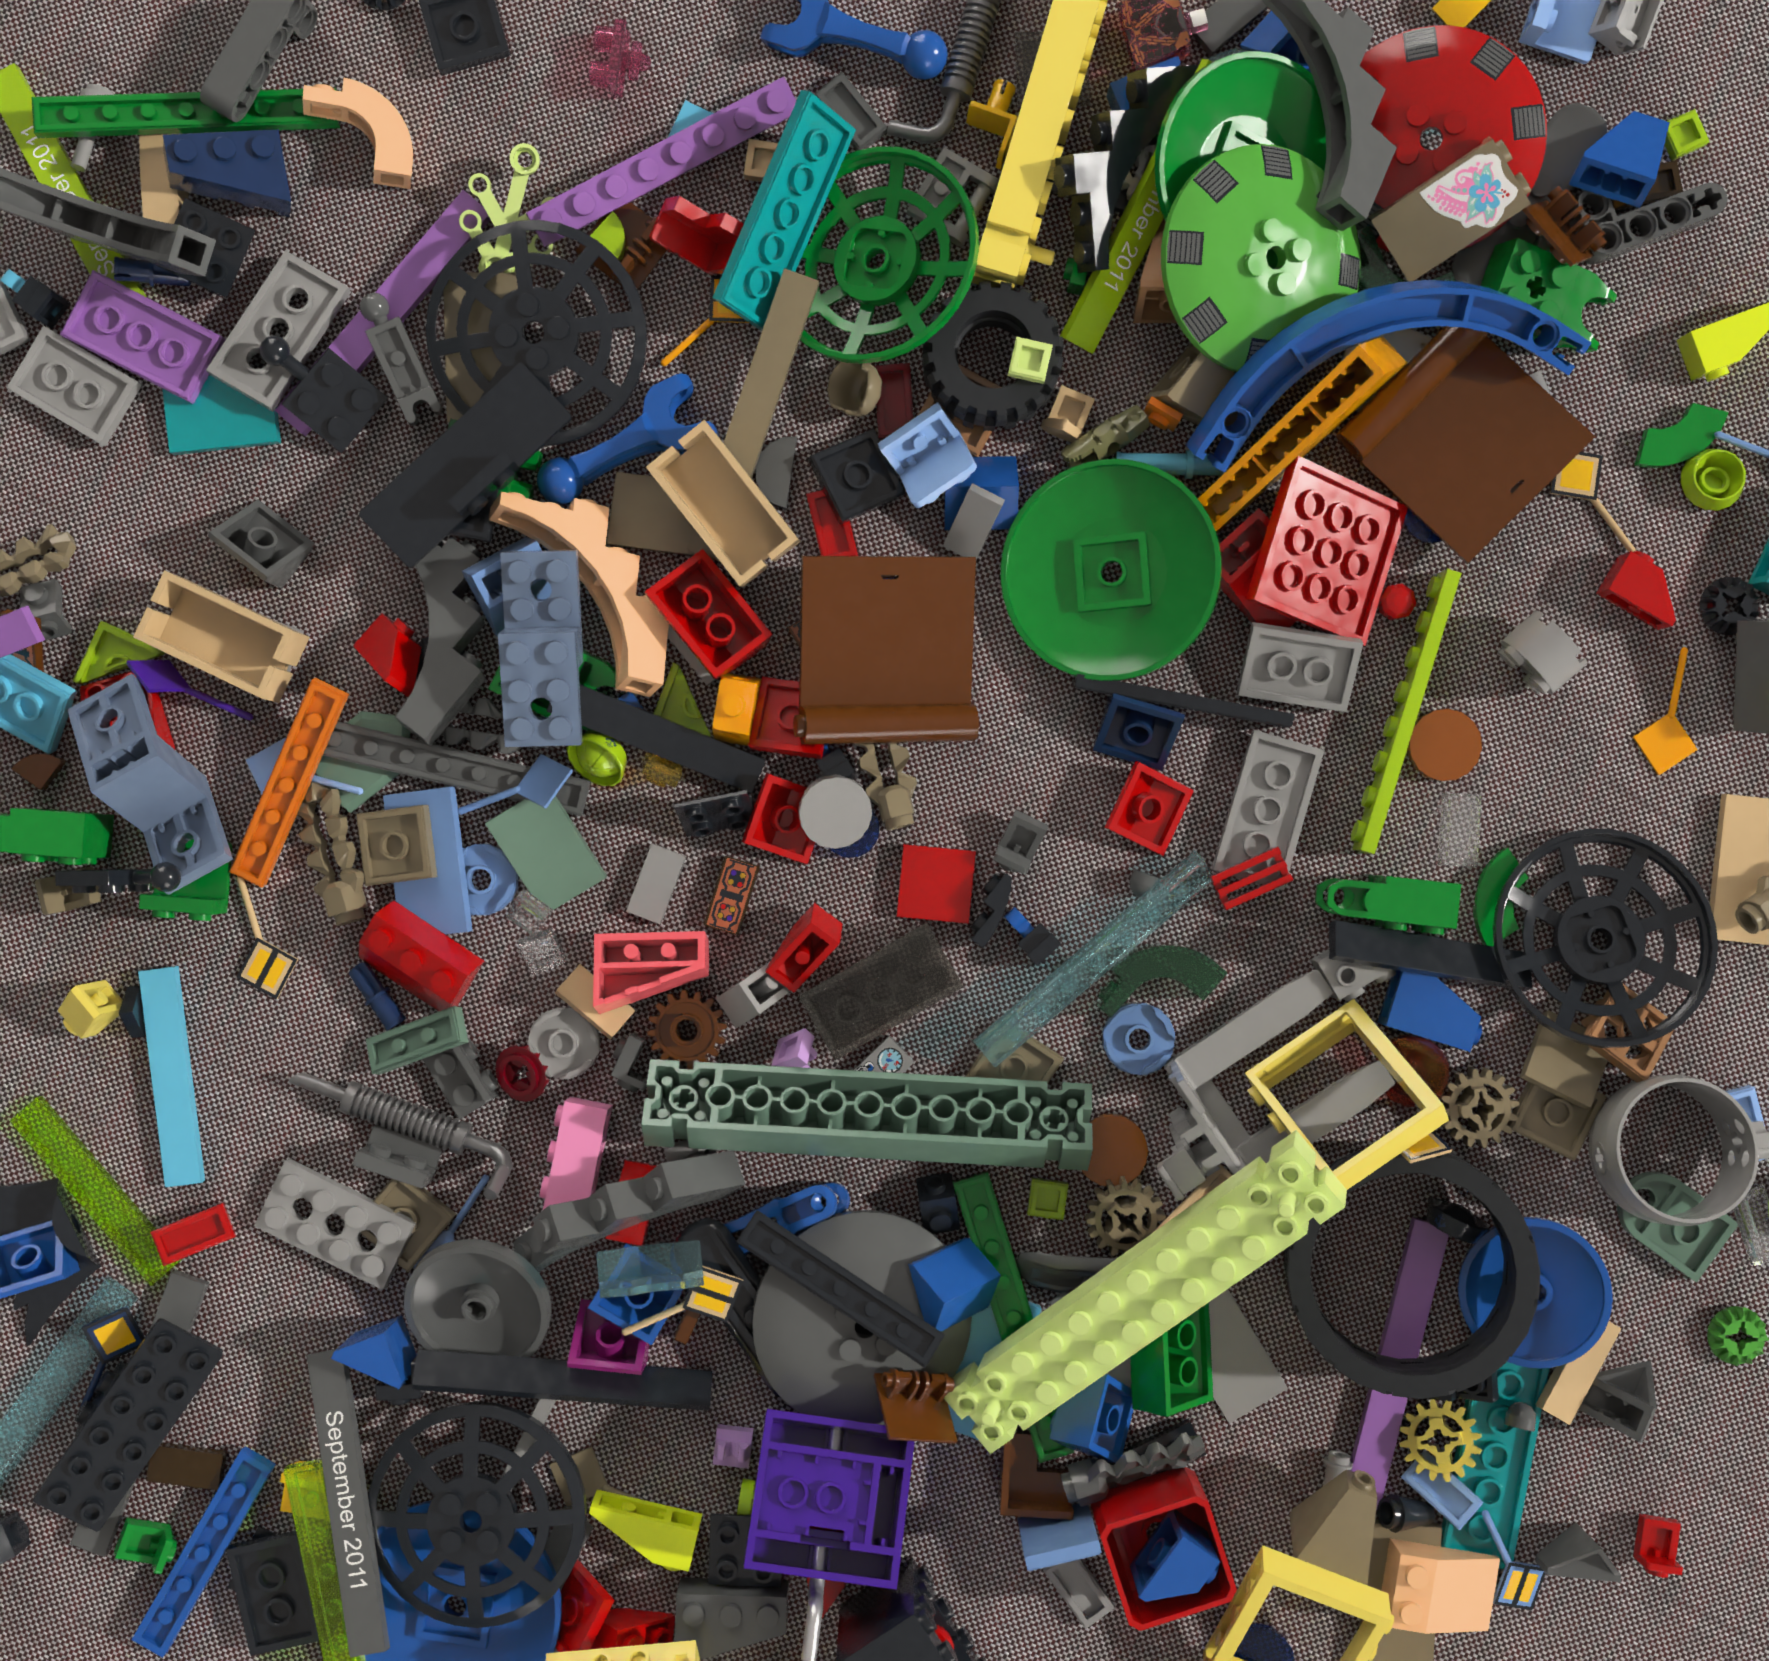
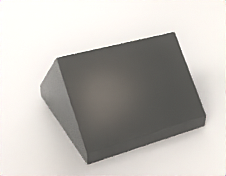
[208,499,315,588]

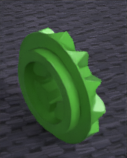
[1707,1306,1769,1366]

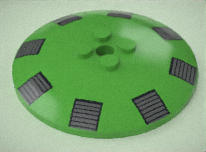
[1161,144,1361,373]

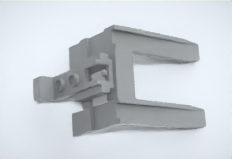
[1157,969,1395,1200]

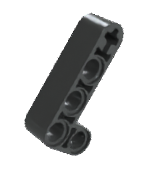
[200,0,318,123]
[1566,183,1728,265]

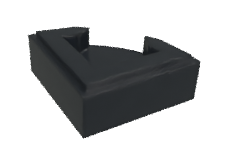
[119,986,145,1038]

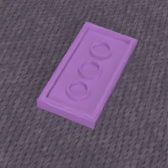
[60,270,226,404]

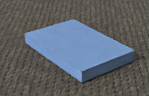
[1017,1503,1102,1571]

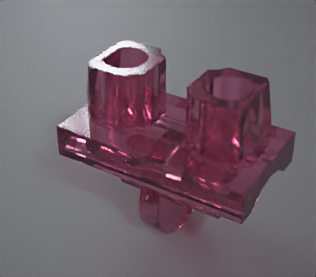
[589,18,651,99]

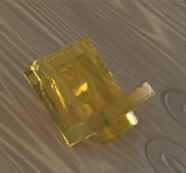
[642,752,682,788]

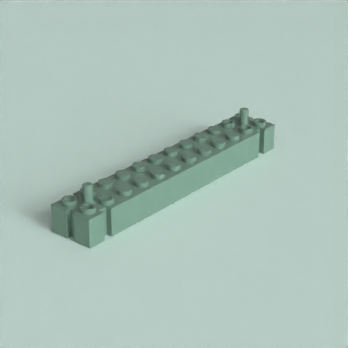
[641,1059,1093,1171]

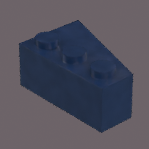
[163,129,291,217]

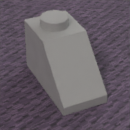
[715,961,791,1028]

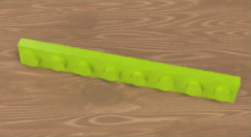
[1351,569,1462,854]

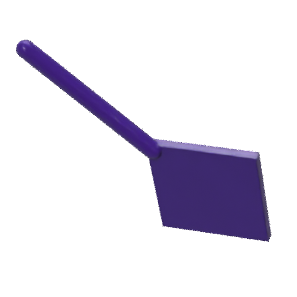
[126,660,253,721]

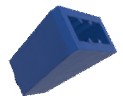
[1569,111,1670,208]
[1377,970,1482,1052]

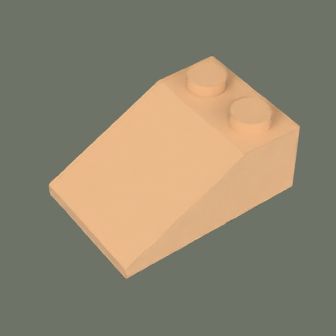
[1381,1538,1500,1634]

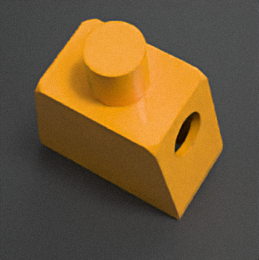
[712,673,762,746]

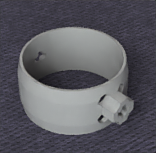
[1589,1075,1769,1226]

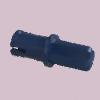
[114,257,191,287]
[349,962,407,1031]

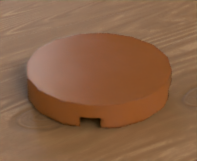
[1407,709,1482,781]
[1082,1113,1148,1187]

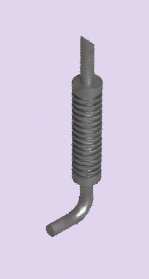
[887,0,1001,144]
[289,1073,512,1200]

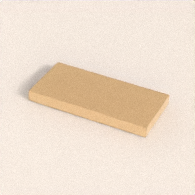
[1709,794,1769,945]

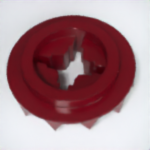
[495,1044,550,1102]

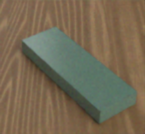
[366,1006,468,1075]

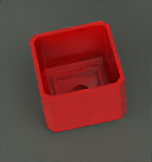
[1091,1467,1237,1631]

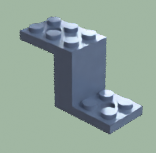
[67,674,233,895]

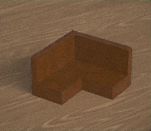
[998,1430,1074,1520]

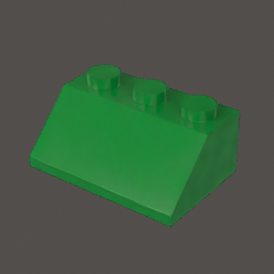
[1130,1302,1213,1417]

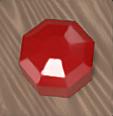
[1378,583,1416,621]

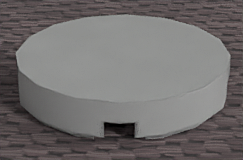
[798,774,872,849]
[527,1007,601,1080]

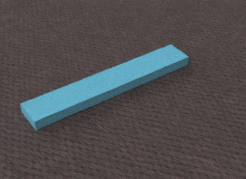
[138,966,205,1187]

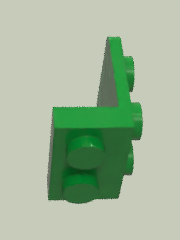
[139,839,232,921]

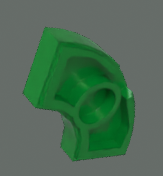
[1634,403,1728,468]
[1473,848,1529,947]

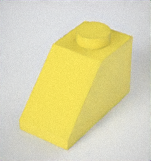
[58,980,123,1039]

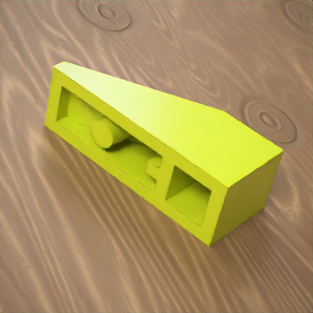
[1676,303,1769,382]
[589,1489,703,1572]

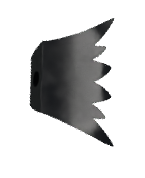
[0,1178,101,1346]

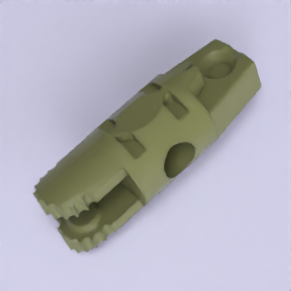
[1061,405,1150,469]

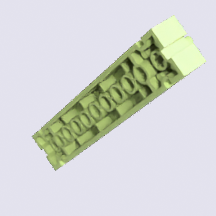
[944,1130,1347,1454]

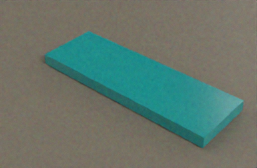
[712,90,856,331]
[1441,1362,1550,1569]

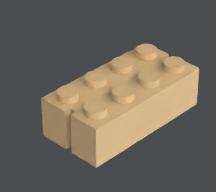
[646,420,801,587]
[133,570,310,703]

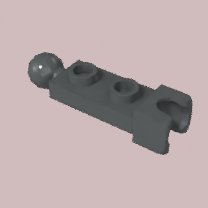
[360,292,444,426]

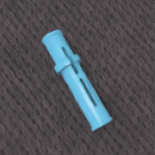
[1116,450,1227,479]

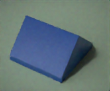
[944,456,1019,531]
[0,1220,80,1299]
[908,1238,1001,1332]
[588,1243,690,1345]
[331,1315,417,1389]

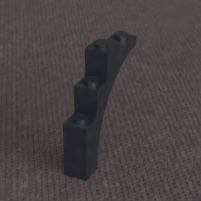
[1054,65,1199,273]

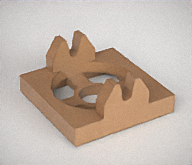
[1581,983,1674,1082]

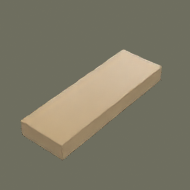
[1535,1321,1621,1425]

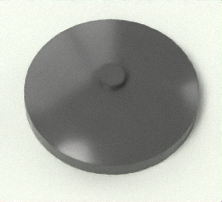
[404,1239,552,1358]

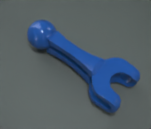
[760,0,948,80]
[537,373,720,505]
[671,1182,850,1279]

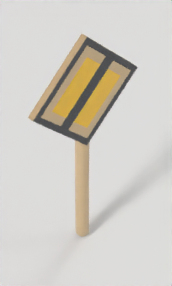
[236,876,298,999]
[622,1265,743,1336]

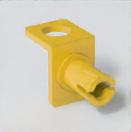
[966,79,1018,170]

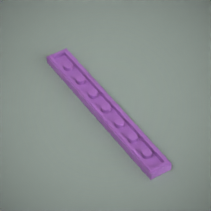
[275,190,491,436]
[1349,1217,1449,1510]

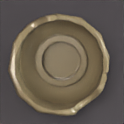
[827,361,882,417]

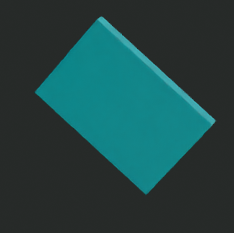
[162,376,281,455]

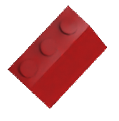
[644,549,773,680]
[359,900,484,1011]

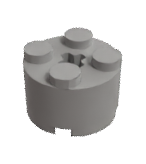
[1497,610,1587,695]

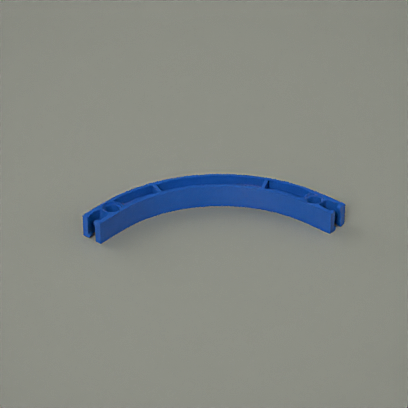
[1186,280,1592,473]

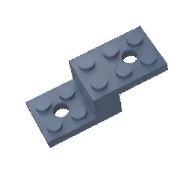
[498,550,584,747]

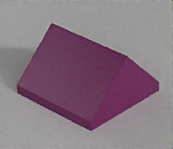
[567,1299,649,1375]

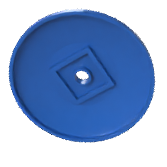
[342,1500,562,1661]

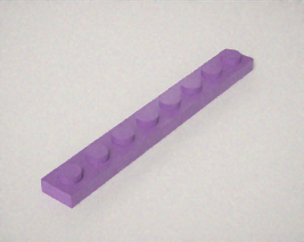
[526,76,796,248]

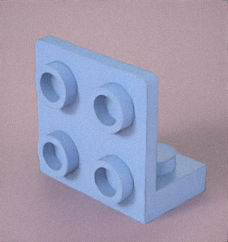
[1518,0,1601,64]

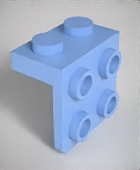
[877,402,977,508]

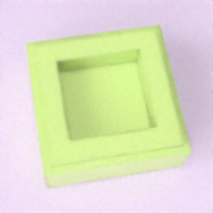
[1007,337,1053,384]

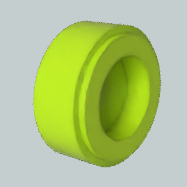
[737,1478,756,1515]

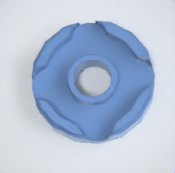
[463,844,518,915]
[1102,1003,1175,1075]

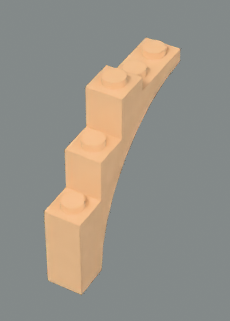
[489,491,669,697]

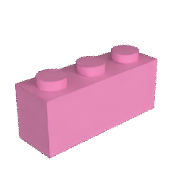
[540,1096,613,1210]

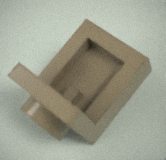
[35,866,102,915]

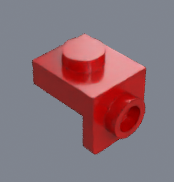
[1633,1513,1683,1578]

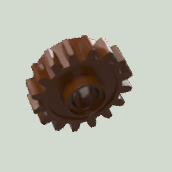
[647,989,728,1069]

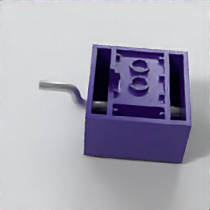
[743,1409,915,1661]

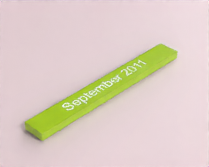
[1060,59,1212,354]
[0,63,147,297]

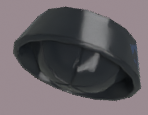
[1426,1198,1489,1244]

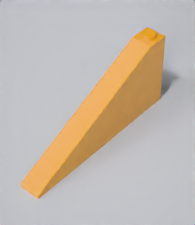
[1198,336,1408,534]

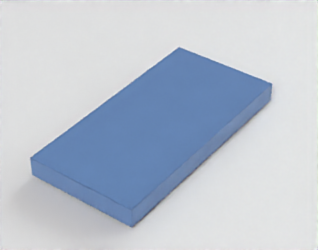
[383,787,473,935]

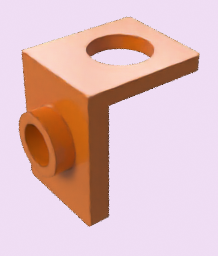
[1144,396,1183,432]

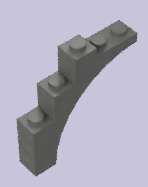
[1262,0,1397,231]
[0,168,216,277]
[395,537,486,746]
[513,1151,745,1272]

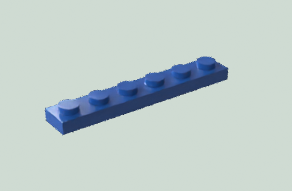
[131,1446,276,1658]

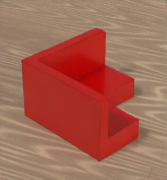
[649,196,744,274]

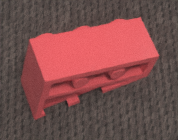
[593,931,709,1014]

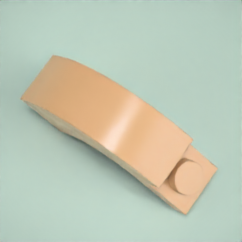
[303,78,413,189]

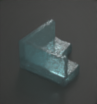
[597,1240,704,1298]

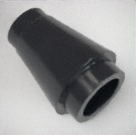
[1377,1494,1435,1533]

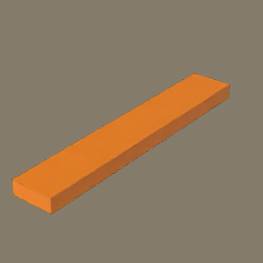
[229,678,349,888]

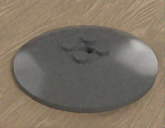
[752,1210,972,1425]

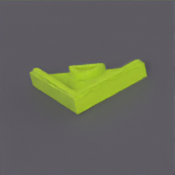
[73,621,165,685]
[654,663,712,737]

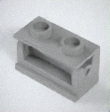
[1588,0,1664,55]

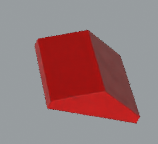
[1105,761,1194,856]
[741,773,815,864]

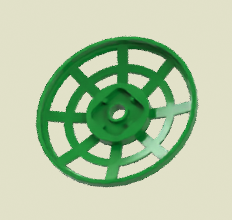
[800,147,979,364]

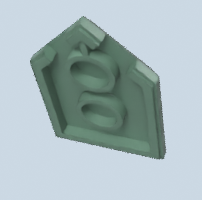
[316,711,411,813]

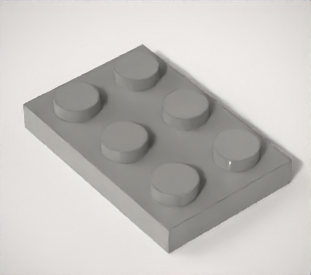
[6,325,143,447]
[1237,622,1363,712]

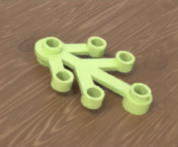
[459,143,555,273]

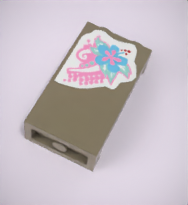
[1369,136,1532,281]

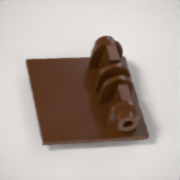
[1522,186,1607,267]
[575,202,667,290]
[873,1368,958,1444]

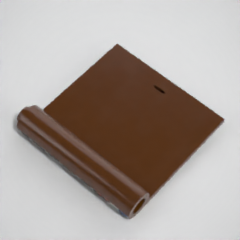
[1336,326,1595,564]
[793,556,979,744]

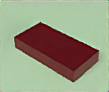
[874,363,914,440]

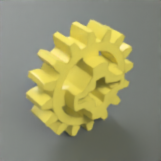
[1399,1399,1482,1482]

